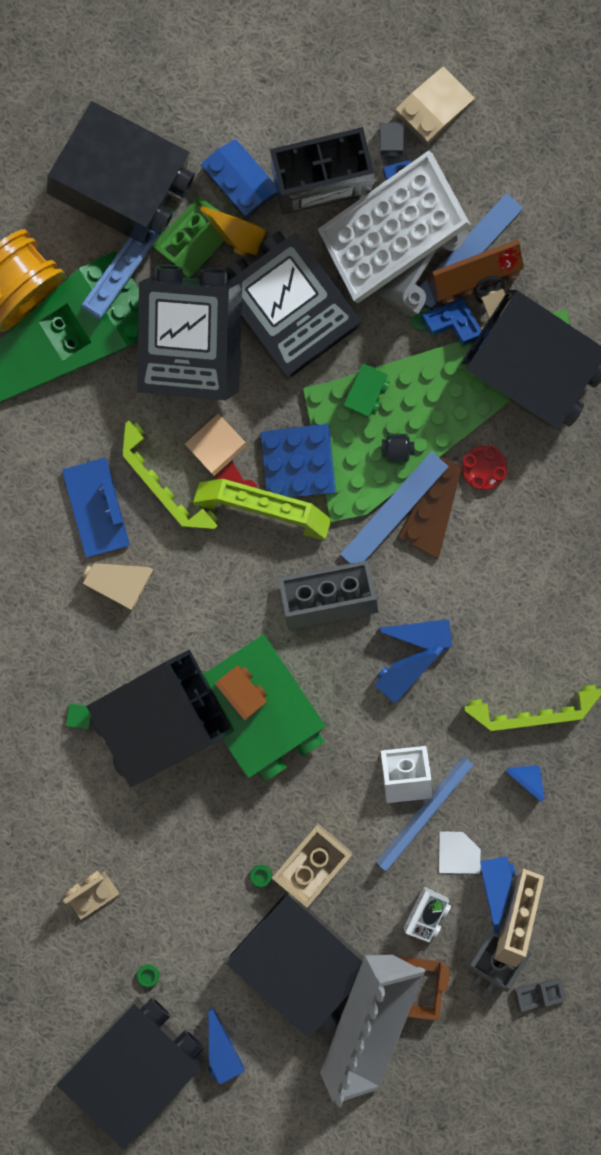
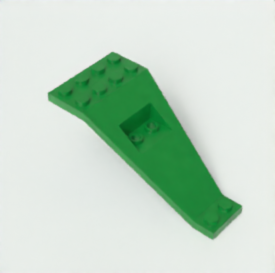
[0,251,139,403]

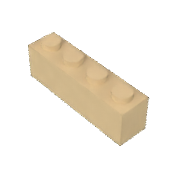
[494,868,544,967]

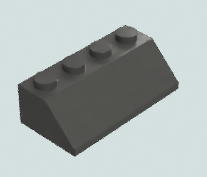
[278,560,378,630]

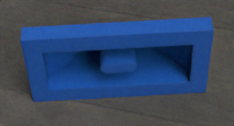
[505,765,544,802]

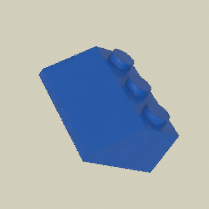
[201,139,277,220]

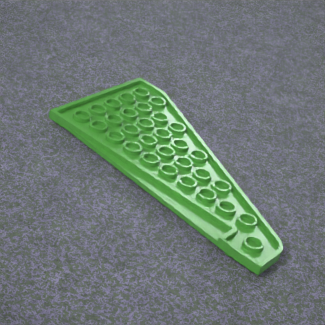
[303,310,570,522]

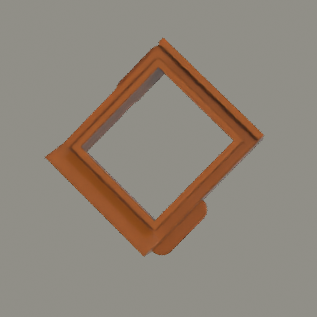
[399,956,450,1021]

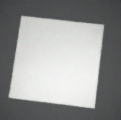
[439,832,481,874]

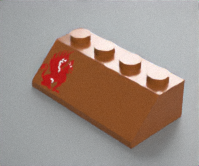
[426,240,524,305]

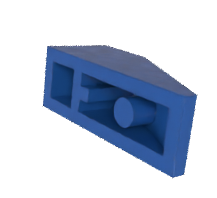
[380,619,452,653]
[374,646,443,703]
[480,856,516,933]
[208,1007,245,1084]

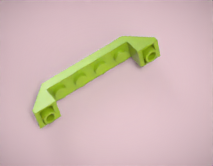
[123,421,218,530]
[193,479,331,541]
[463,685,601,731]

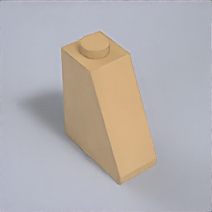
[82,563,154,610]

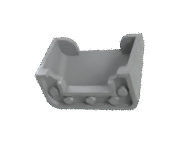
[377,232,468,317]

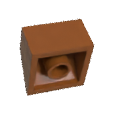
[215,665,268,720]

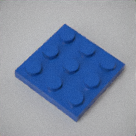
[261,424,336,498]

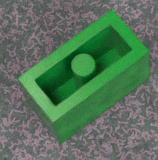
[343,363,390,418]

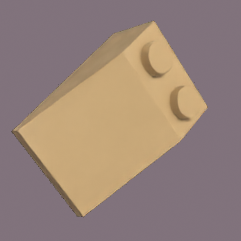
[395,66,475,147]
[272,823,352,908]

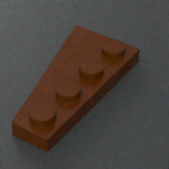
[398,457,462,559]

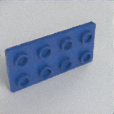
[62,458,130,557]

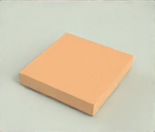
[185,414,248,476]

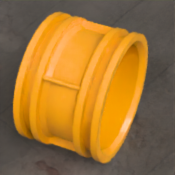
[0,229,65,332]

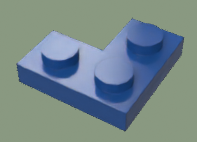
[421,298,482,346]

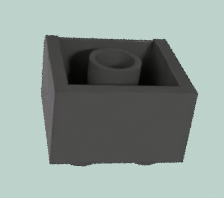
[466,926,532,999]

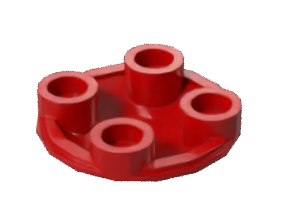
[462,445,507,491]

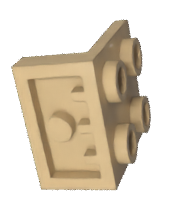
[62,870,120,920]

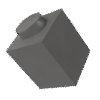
[380,123,403,158]

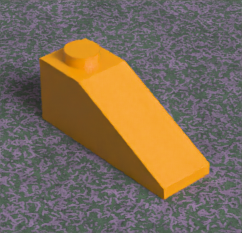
[200,206,266,256]

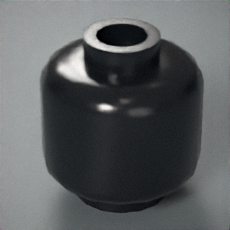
[382,433,414,463]

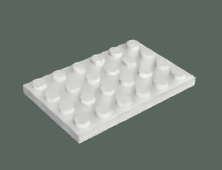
[318,151,471,303]

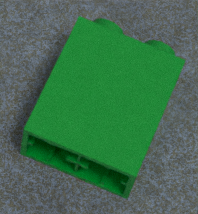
[203,634,326,782]

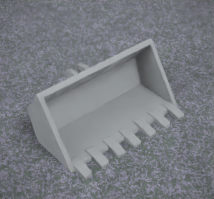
[320,955,426,1107]

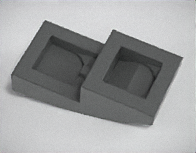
[513,978,566,1012]

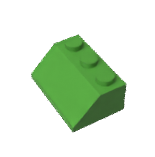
[152,196,224,278]

